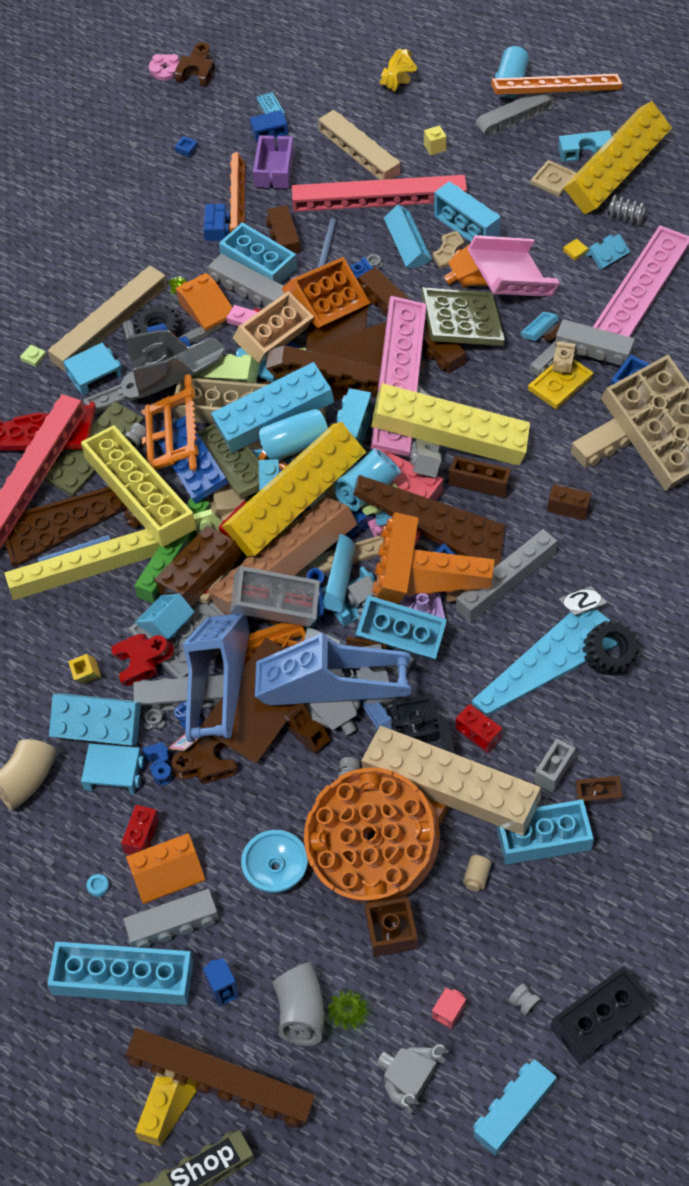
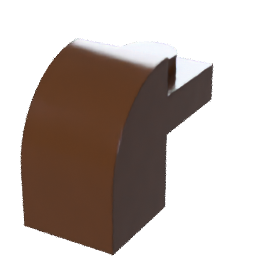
[284,703,330,753]

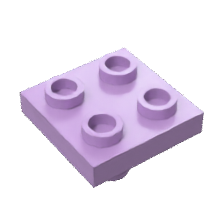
[400,592,446,628]

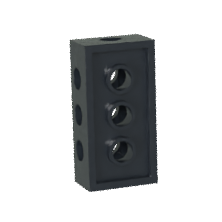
[550,966,655,1065]

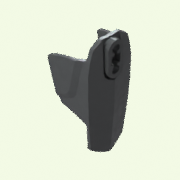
[121,330,225,400]

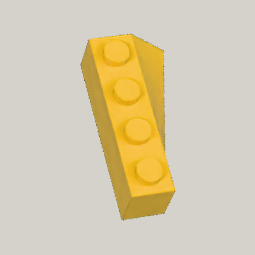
[135,1075,196,1147]

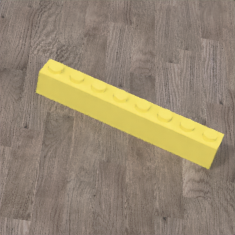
[5,529,160,600]

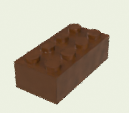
[154,526,242,608]

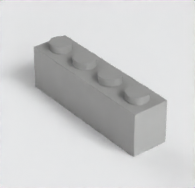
[555,319,635,366]
[123,889,219,948]

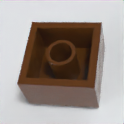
[364,897,418,957]

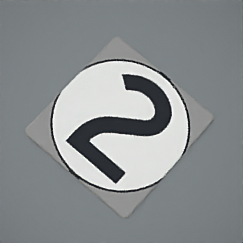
[559,586,607,615]

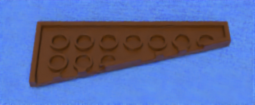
[353,475,505,568]
[5,487,127,567]

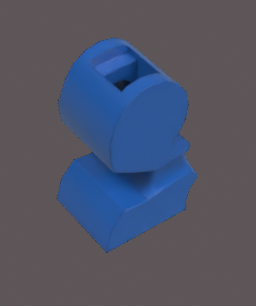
[142,742,172,786]

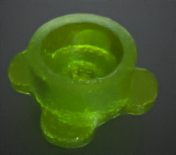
[169,277,187,294]

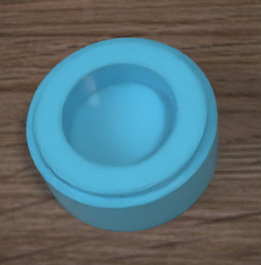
[86,874,109,897]

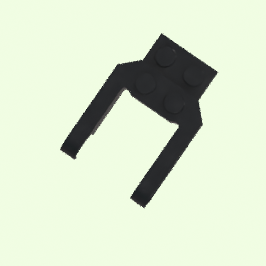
[391,694,455,754]

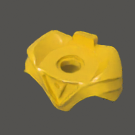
[379,48,417,92]

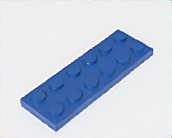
[157,415,229,504]

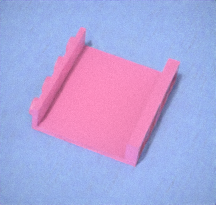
[468,235,560,297]

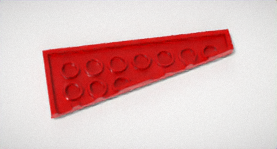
[0,402,96,450]

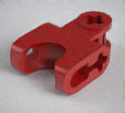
[111,634,175,686]

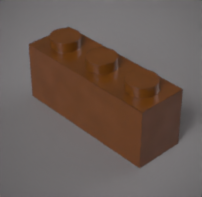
[265,205,301,254]
[449,456,511,498]

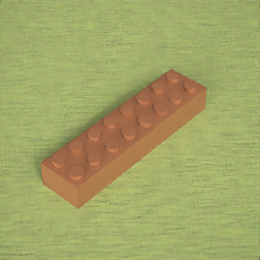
[207,497,357,614]

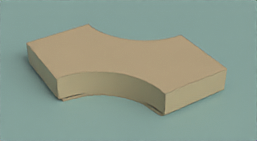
[432,231,465,269]

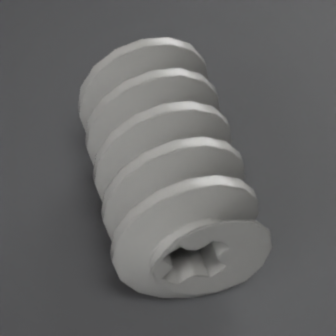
[608,195,647,226]

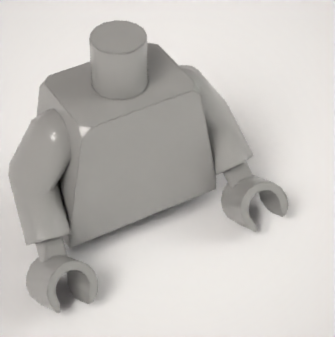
[305,670,360,735]
[377,1044,449,1113]

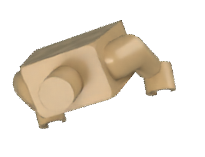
[204,484,252,521]

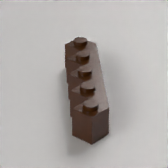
[266,345,381,399]

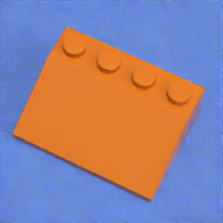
[281,257,371,328]

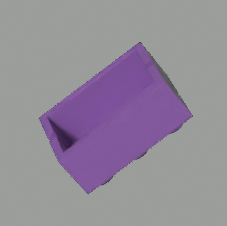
[253,135,294,188]

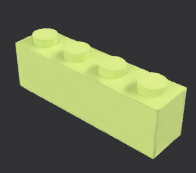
[191,354,260,383]

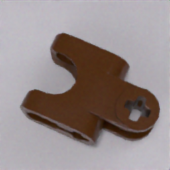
[175,42,215,87]
[172,735,239,784]

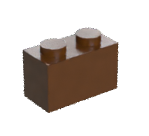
[547,484,591,521]
[575,775,622,805]

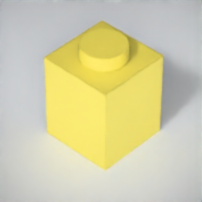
[424,125,446,155]

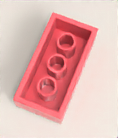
[380,450,443,501]

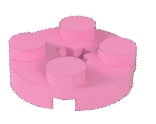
[149,54,180,81]

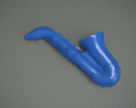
[307,568,324,615]

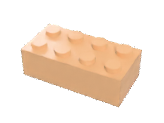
[233,291,314,363]

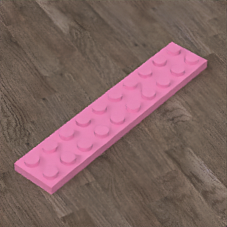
[593,225,689,337]
[371,296,426,456]

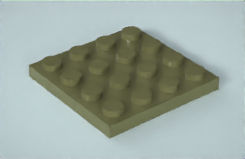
[421,287,505,346]

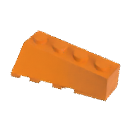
[407,550,495,597]

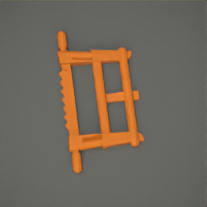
[142,374,199,471]

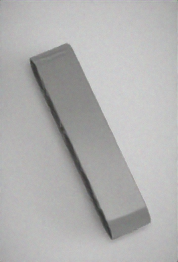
[475,93,554,137]

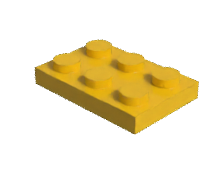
[528,360,594,410]

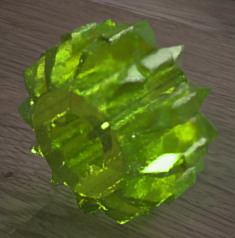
[328,989,367,1030]

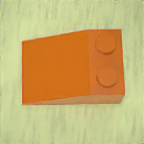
[176,273,232,331]

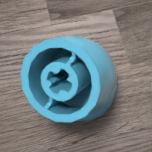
[259,409,328,460]
[334,448,402,512]

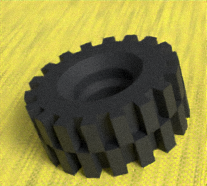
[134,304,181,338]

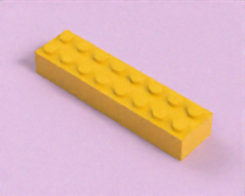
[563,101,672,214]
[222,422,366,556]

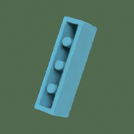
[473,1059,557,1156]

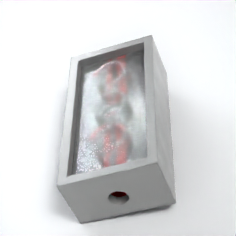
[230,566,320,627]

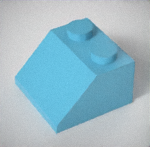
[135,594,194,640]

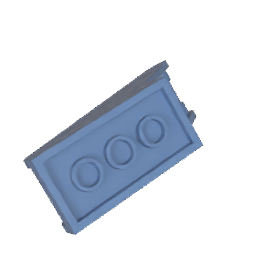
[183,614,249,742]
[255,633,411,705]

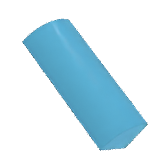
[384,204,432,268]
[323,534,356,613]

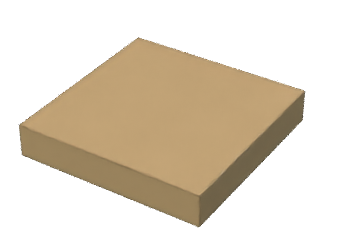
[530,160,576,197]

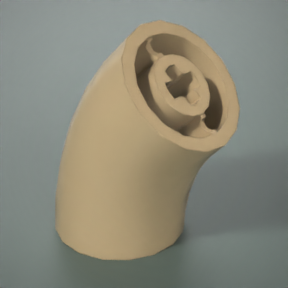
[0,739,57,811]

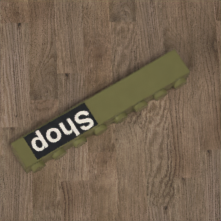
[138,1130,255,1186]

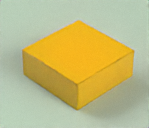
[563,239,589,261]

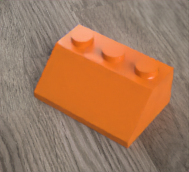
[126,833,206,904]

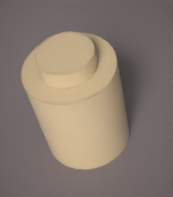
[463,855,492,892]

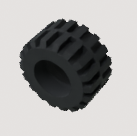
[582,620,640,675]

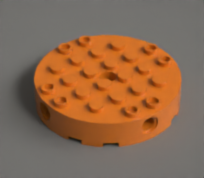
[304,767,440,904]

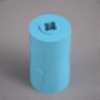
[495,46,529,98]

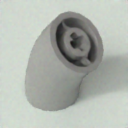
[272,962,324,1046]

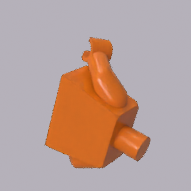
[444,244,488,288]

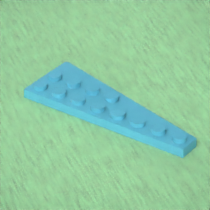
[472,608,618,716]

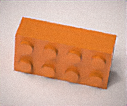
[372,512,418,604]

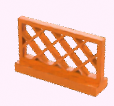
[244,622,306,666]

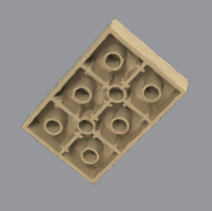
[601,355,689,491]

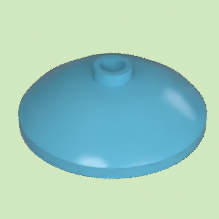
[241,830,308,893]

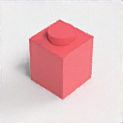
[432,988,466,1029]

